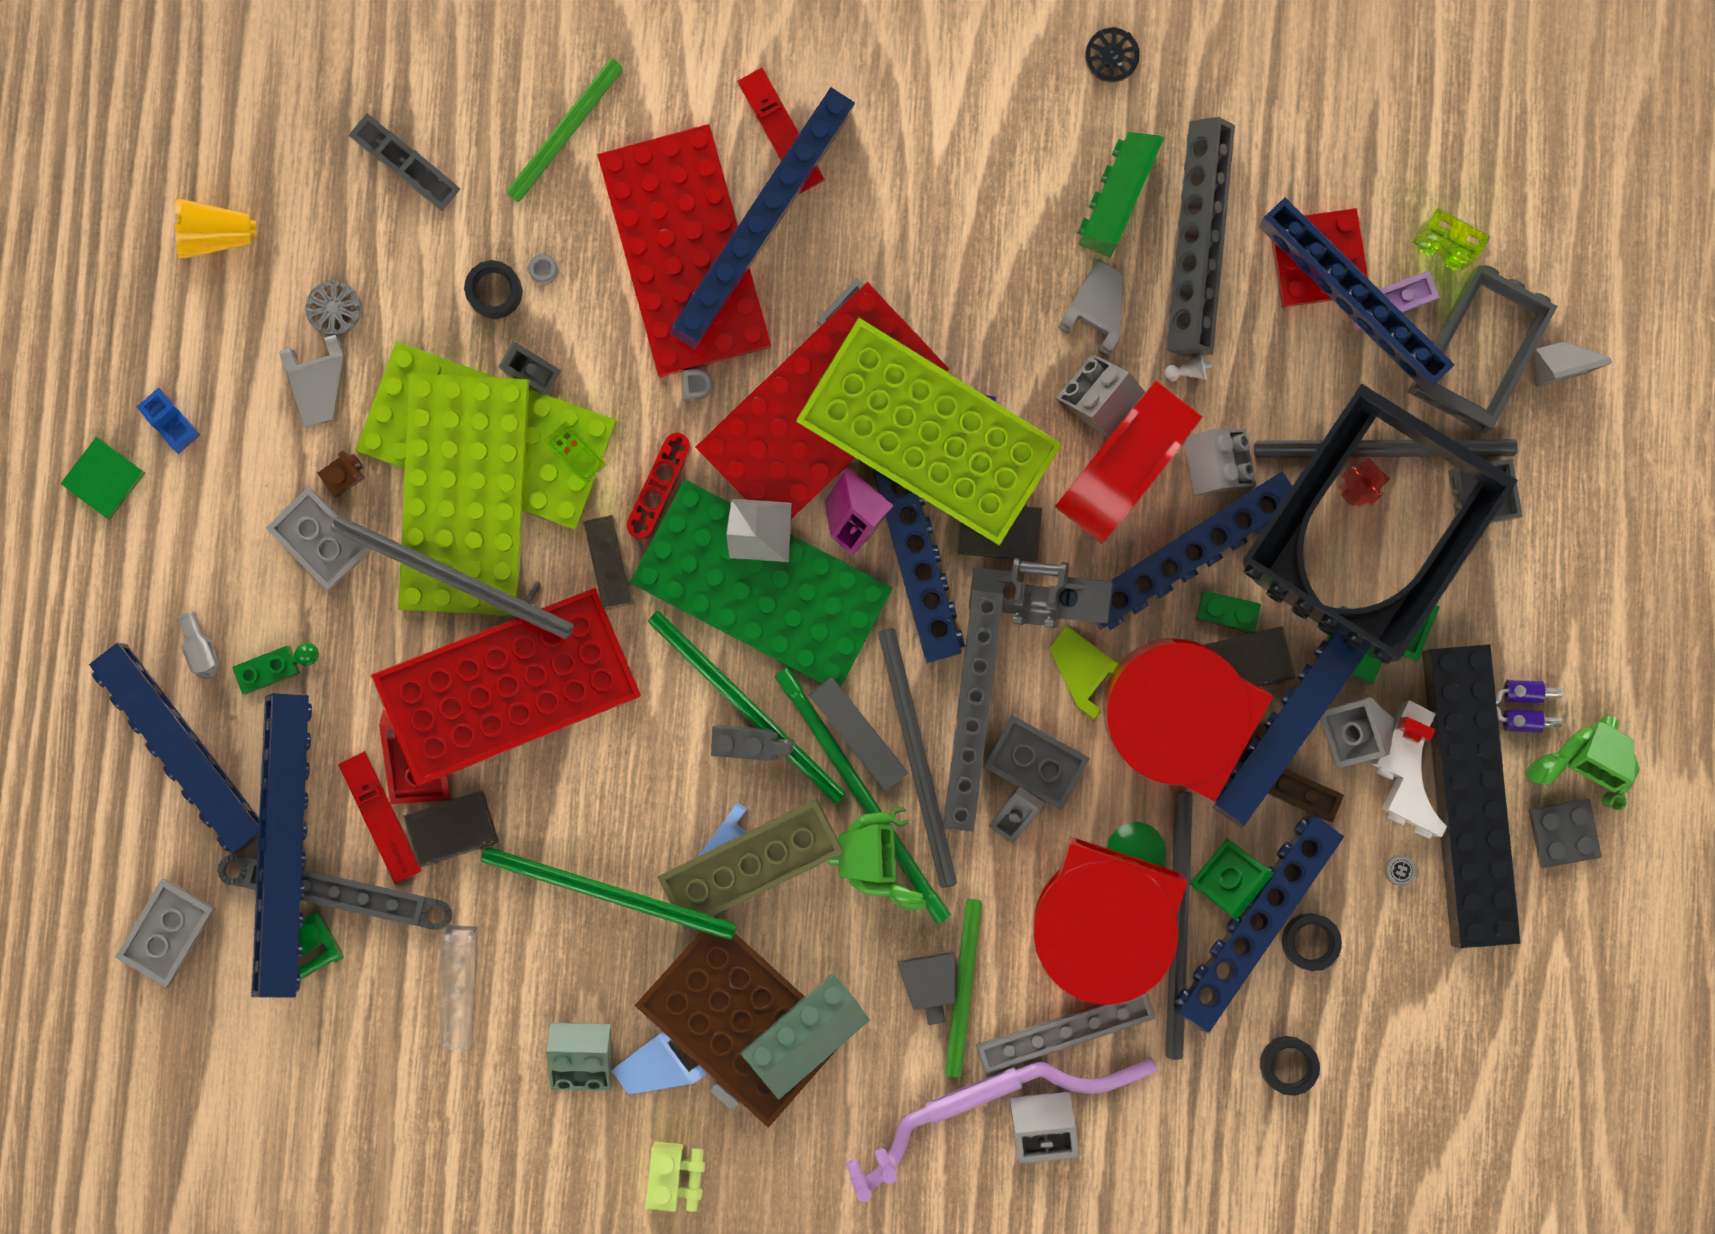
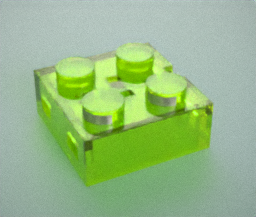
[1412,208,1490,270]

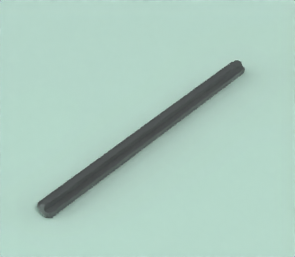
[1254,439,1518,457]
[331,517,574,639]
[878,628,957,888]
[1166,791,1193,1060]

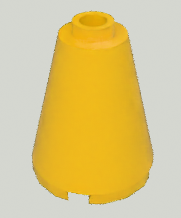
[175,199,257,259]

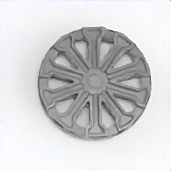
[305,280,362,336]

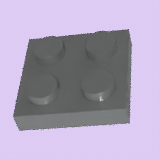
[1529,799,1602,868]

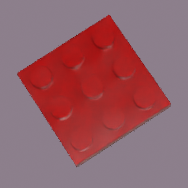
[1271,208,1368,308]

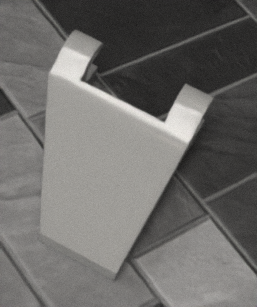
[1058,260,1123,356]
[279,334,344,428]

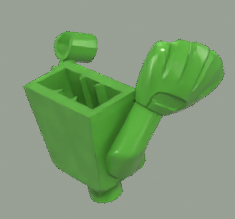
[1525,716,1640,810]
[828,807,926,911]

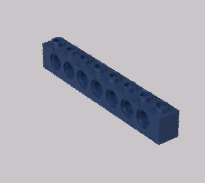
[1259,197,1455,392]
[872,468,965,664]
[1095,471,1292,630]
[1174,815,1345,1033]

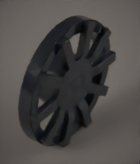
[1085,27,1140,83]

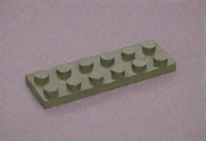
[658,798,844,930]

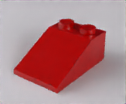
[379,709,450,805]

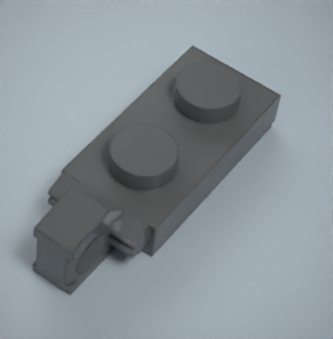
[711,725,794,761]

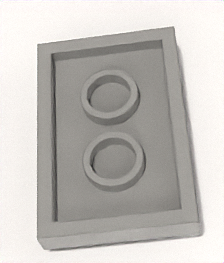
[266,487,372,592]
[115,879,216,987]

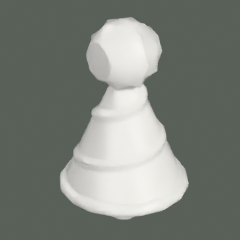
[1165,354,1212,381]

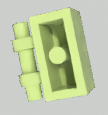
[645,1141,706,1212]

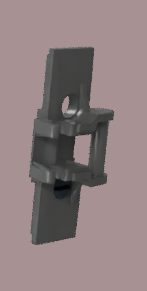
[969,558,1113,628]

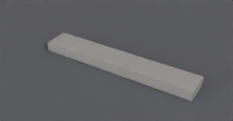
[976,993,1156,1075]

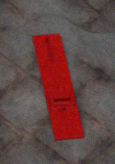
[737,67,825,194]
[338,751,422,884]

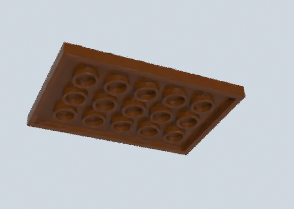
[634,915,836,1128]

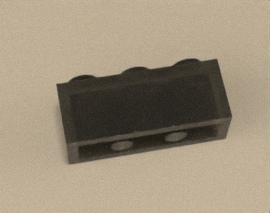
[583,515,635,611]

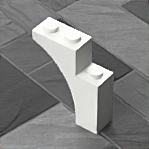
[1371,700,1447,839]

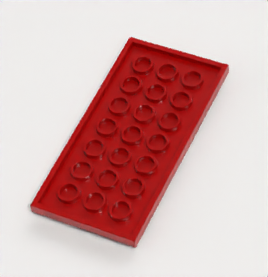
[597,124,772,378]
[695,281,949,519]
[371,588,641,788]

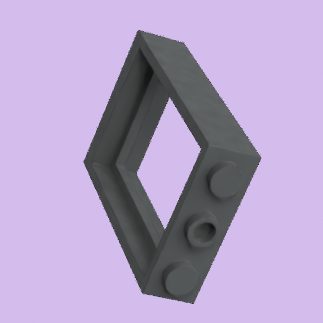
[1408,265,1558,434]

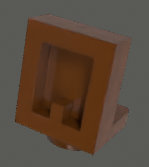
[317,451,365,498]

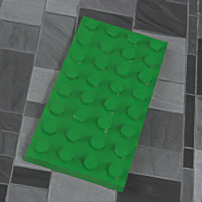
[629,479,893,688]

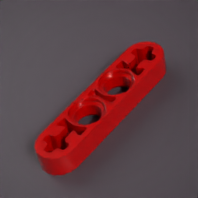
[626,433,691,540]

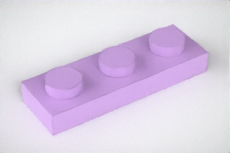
[1351,271,1440,331]

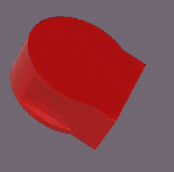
[1055,380,1203,544]
[1103,638,1273,802]
[1034,836,1188,1005]

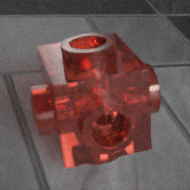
[1338,458,1390,507]

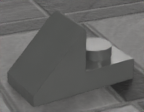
[499,341,561,395]
[989,786,1045,843]

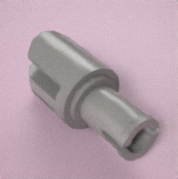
[177,612,219,679]

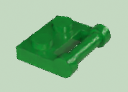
[297,911,344,980]

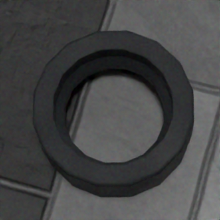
[464,260,523,319]
[1281,913,1342,971]
[1260,1036,1320,1096]

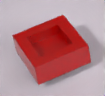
[1396,717,1436,744]

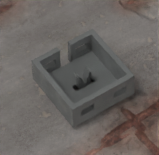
[1448,459,1523,523]

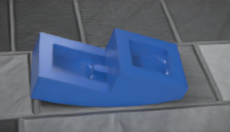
[136,388,200,454]

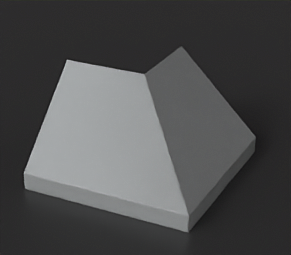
[1535,342,1612,387]
[726,499,792,562]
[1321,697,1395,769]

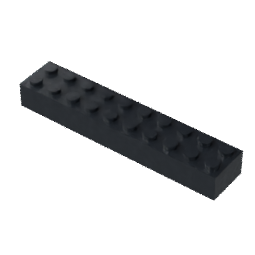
[1422,644,1521,949]

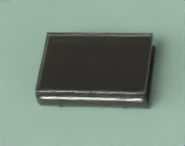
[957,504,1042,562]
[1204,626,1295,687]
[403,791,499,868]

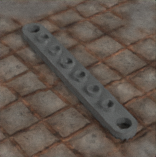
[217,855,452,930]

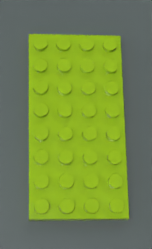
[796,318,1063,545]
[355,341,617,531]
[398,373,529,617]

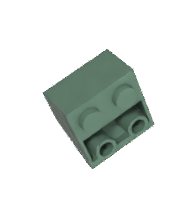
[546,1023,612,1091]

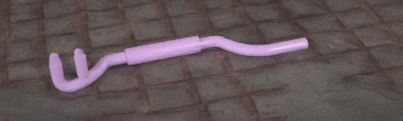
[847,1058,1157,1202]

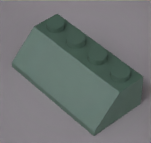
[740,974,870,1100]

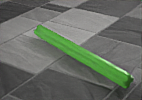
[507,59,623,202]
[945,899,982,1078]

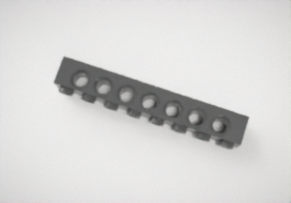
[1167,117,1235,357]
[943,590,1004,832]

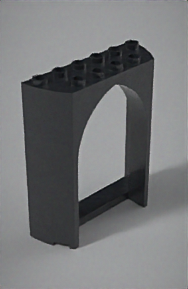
[1243,384,1518,664]

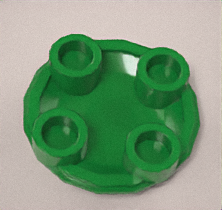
[1107,822,1166,866]

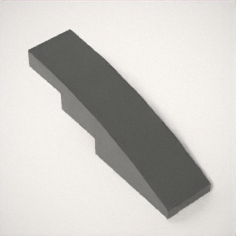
[348,113,461,211]
[809,677,908,791]

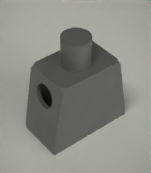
[897,952,955,1025]

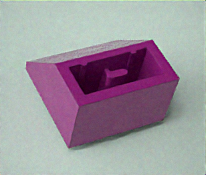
[825,468,893,556]

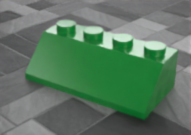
[1077,132,1164,258]

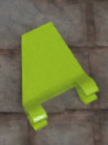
[1049,626,1118,721]

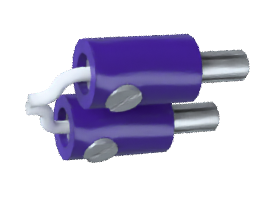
[1496,680,1563,733]

